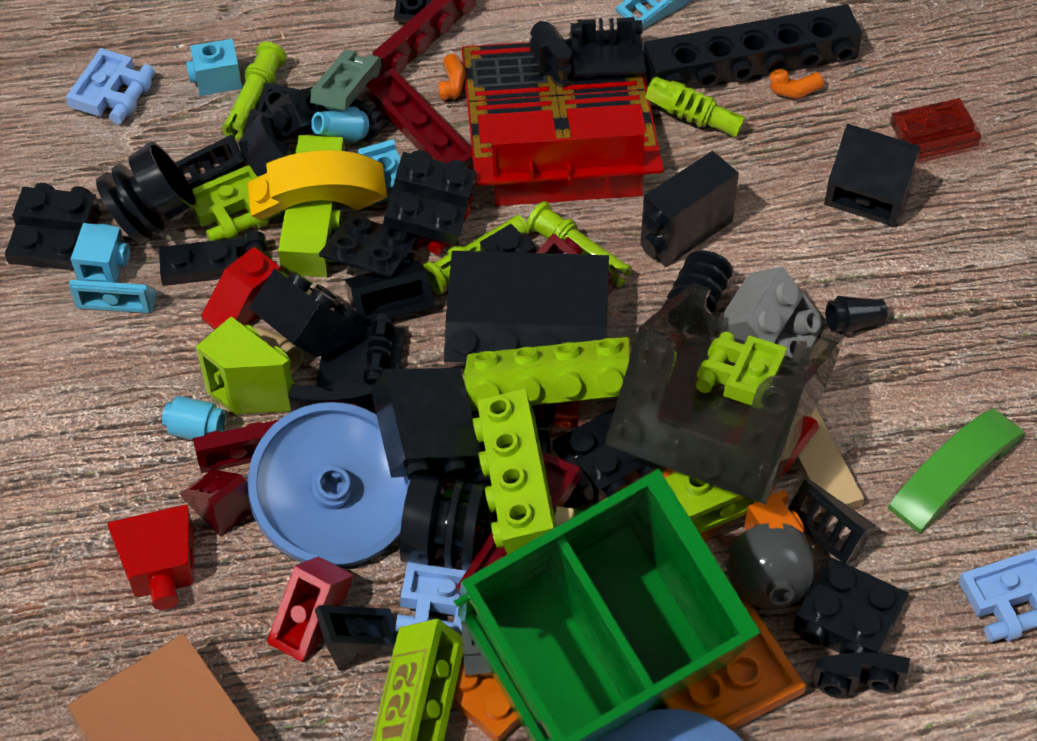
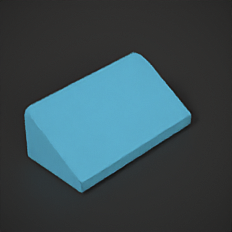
[69,280,157,313]

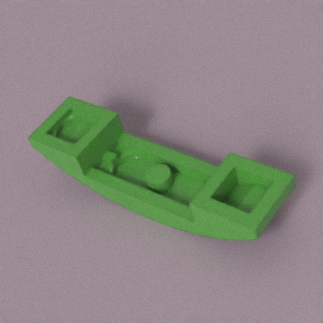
[888,408,1026,534]

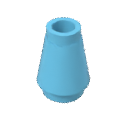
[312,107,369,144]

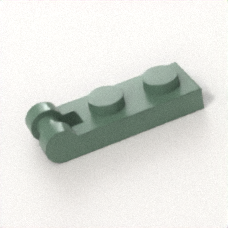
[310,49,381,111]

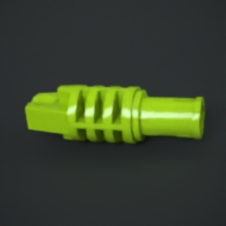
[645,77,746,138]

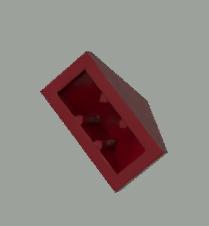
[180,469,252,537]

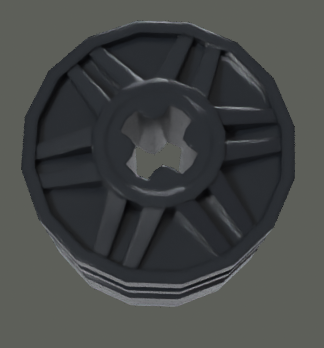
[96,141,198,244]
[400,473,490,571]

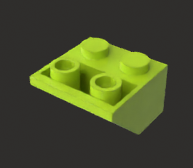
[196,317,294,414]

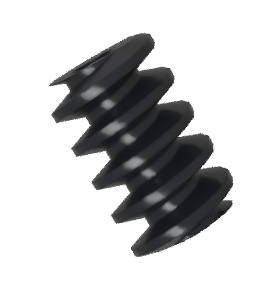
[661,250,733,336]

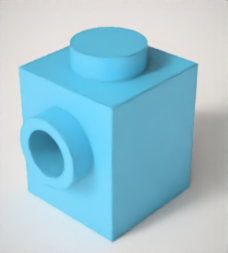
[186,39,242,96]
[71,223,130,283]

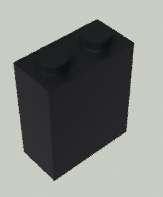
[640,150,739,267]
[371,368,482,480]

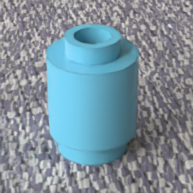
[162,395,226,440]

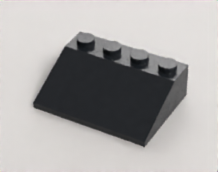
[444,251,609,369]

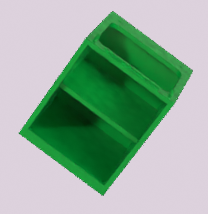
[454,469,761,741]

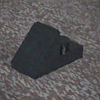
[315,605,398,671]

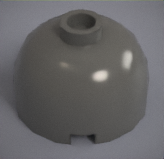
[726,523,815,611]

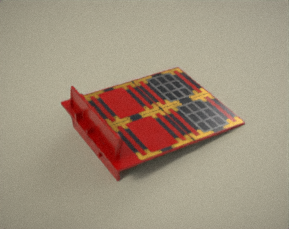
[461,42,664,206]

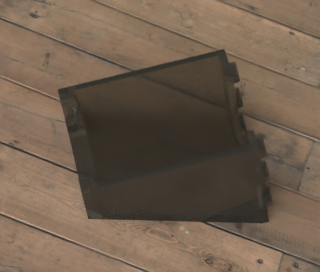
[605,282,844,505]

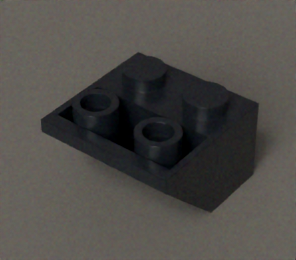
[824,124,921,227]
[249,268,369,357]

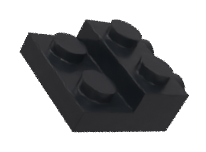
[383,150,476,245]
[5,183,101,271]
[553,404,668,504]
[793,557,909,654]

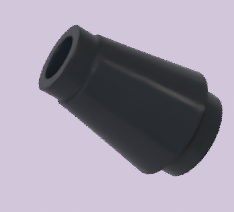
[825,296,887,335]

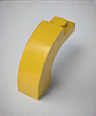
[247,150,387,220]

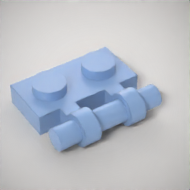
[66,48,156,124]
[958,549,1037,642]
[395,562,466,635]

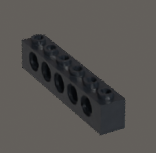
[644,4,862,89]

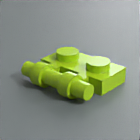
[192,165,281,241]
[696,331,788,409]

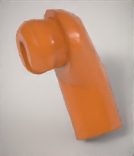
[437,54,465,101]
[769,69,824,99]

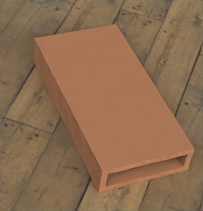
[67,633,260,741]

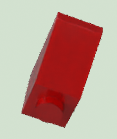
[201,247,281,330]
[266,556,354,662]

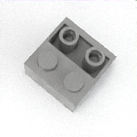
[714,266,826,378]

